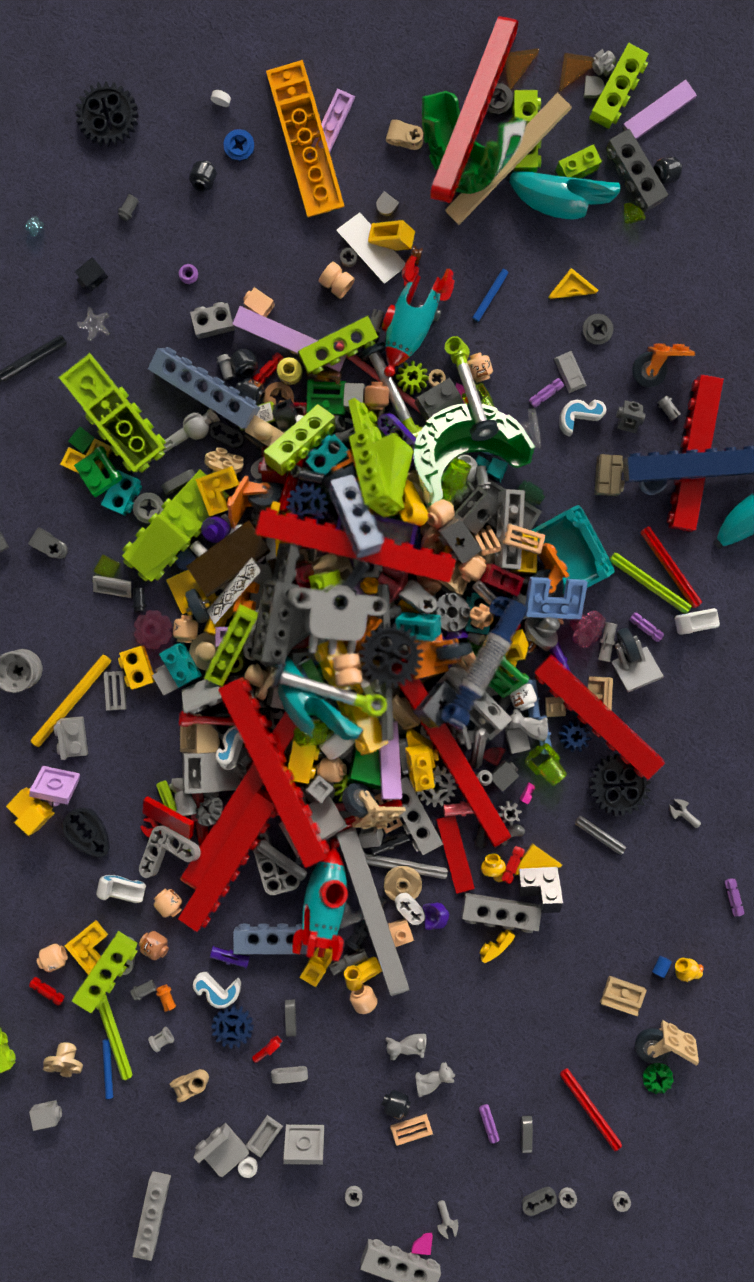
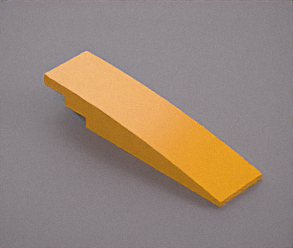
[266,60,345,218]

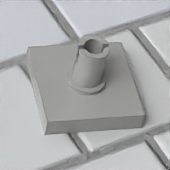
[284,1125,324,1164]

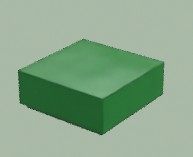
[68,427,94,454]

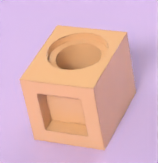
[243,287,275,318]
[388,918,414,947]

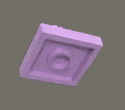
[29,766,80,806]

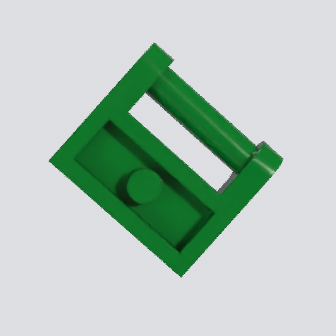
[306,379,346,416]
[74,446,123,498]
[488,656,529,698]

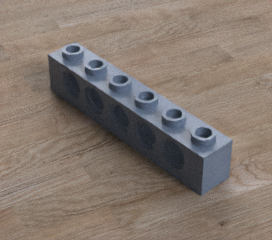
[148,347,260,429]

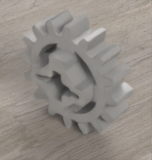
[415,764,457,807]

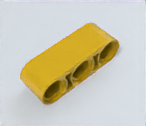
[399,480,428,526]

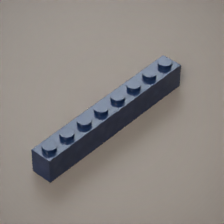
[623,446,754,483]

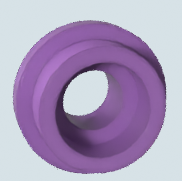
[179,264,198,284]

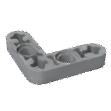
[139,825,201,878]

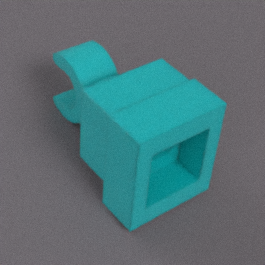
[476,455,508,482]

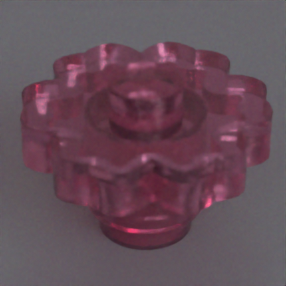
[134,610,173,649]
[570,610,606,648]

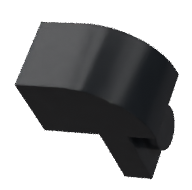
[269,399,297,433]

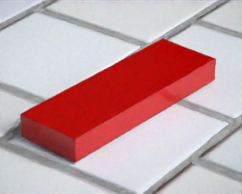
[143,796,194,839]

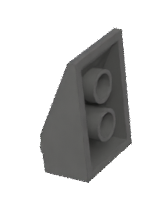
[415,378,464,422]

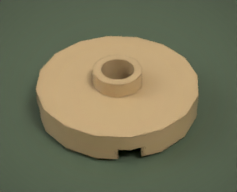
[384,866,422,903]

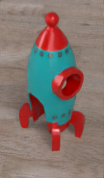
[382,256,455,377]
[292,838,348,961]

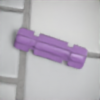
[529,378,564,407]
[629,613,664,642]
[724,879,745,916]
[479,1104,500,1144]

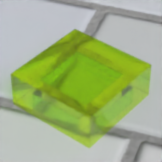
[94,554,121,578]

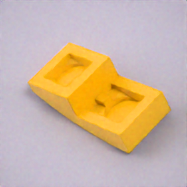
[299,947,332,987]

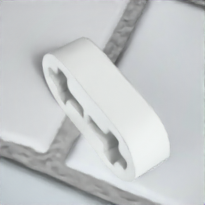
[395,893,425,925]

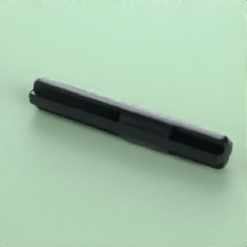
[0,335,67,381]

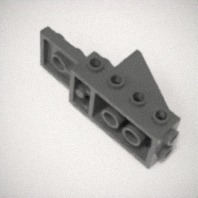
[250,543,306,667]

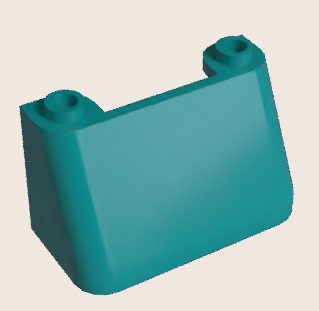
[531,505,615,594]

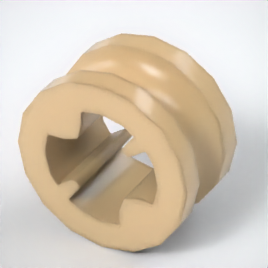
[428,369,446,387]

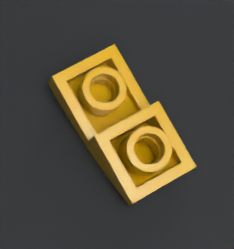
[480,929,515,963]

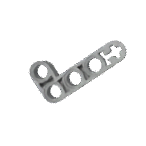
[253,829,300,895]

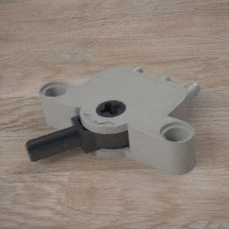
[288,561,387,655]

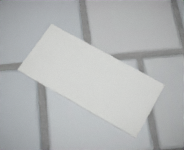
[337,213,405,284]

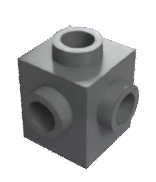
[616,400,645,434]

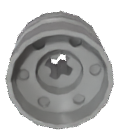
[0,649,43,693]

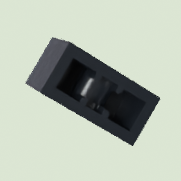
[413,682,457,728]

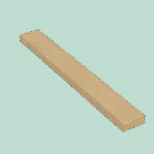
[445,93,571,225]

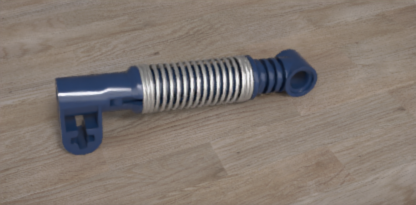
[442,597,528,730]

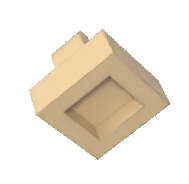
[545,696,566,717]

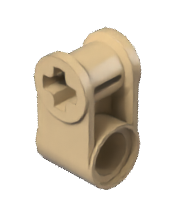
[386,120,423,150]
[170,1069,209,1102]

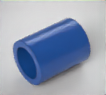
[652,956,672,978]

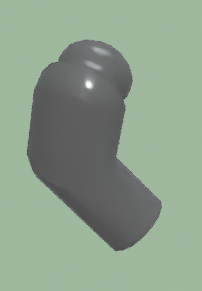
[502,824,525,846]

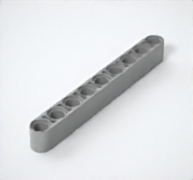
[337,827,410,997]

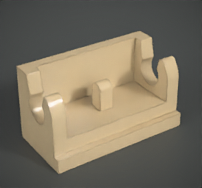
[588,677,613,710]

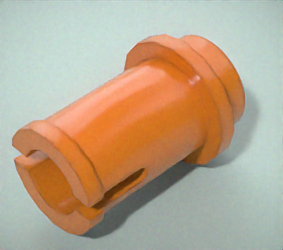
[156,984,176,1011]

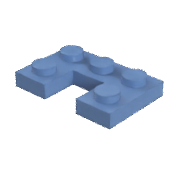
[525,577,587,619]

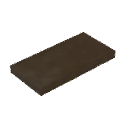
[186,521,271,597]

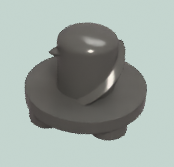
[433,593,471,632]
[524,617,560,651]

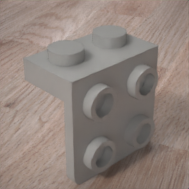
[194,1123,249,1177]

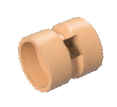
[319,262,355,299]
[333,654,363,686]

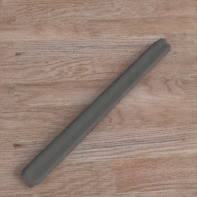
[377,584,394,741]

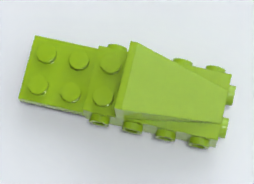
[59,353,166,473]
[348,397,413,518]
[122,470,229,582]

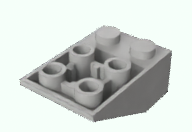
[181,679,224,715]
[182,752,241,793]

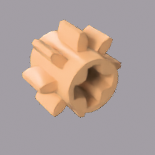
[469,604,494,629]

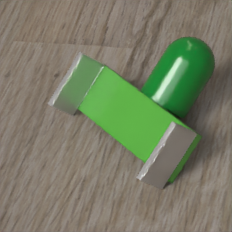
[297,658,325,684]

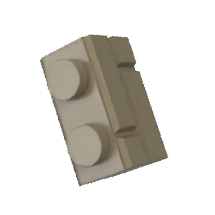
[594,454,624,496]

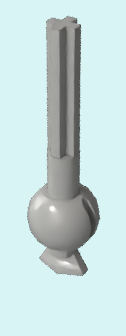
[149,408,220,463]

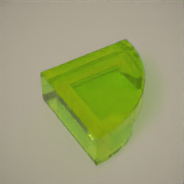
[624,203,645,224]

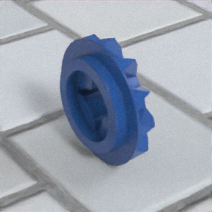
[224,129,255,161]

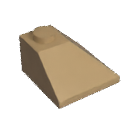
[180,714,220,753]

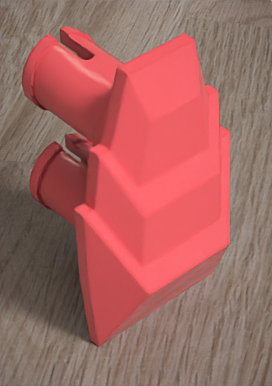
[377,566,408,604]

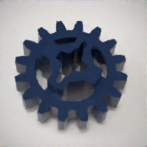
[286,483,329,524]
[211,1004,254,1049]

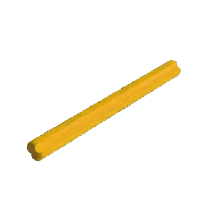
[31,655,111,747]

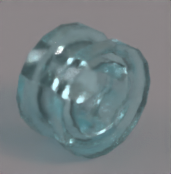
[25,216,45,236]

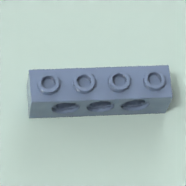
[328,475,384,558]
[233,924,308,954]

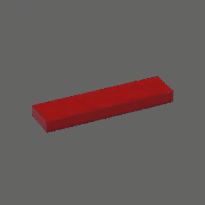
[436,815,475,894]

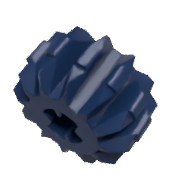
[558,720,592,752]

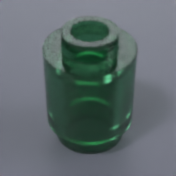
[517,480,545,506]

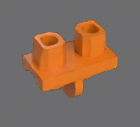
[233,581,260,612]

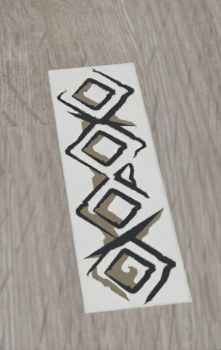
[207,558,260,624]

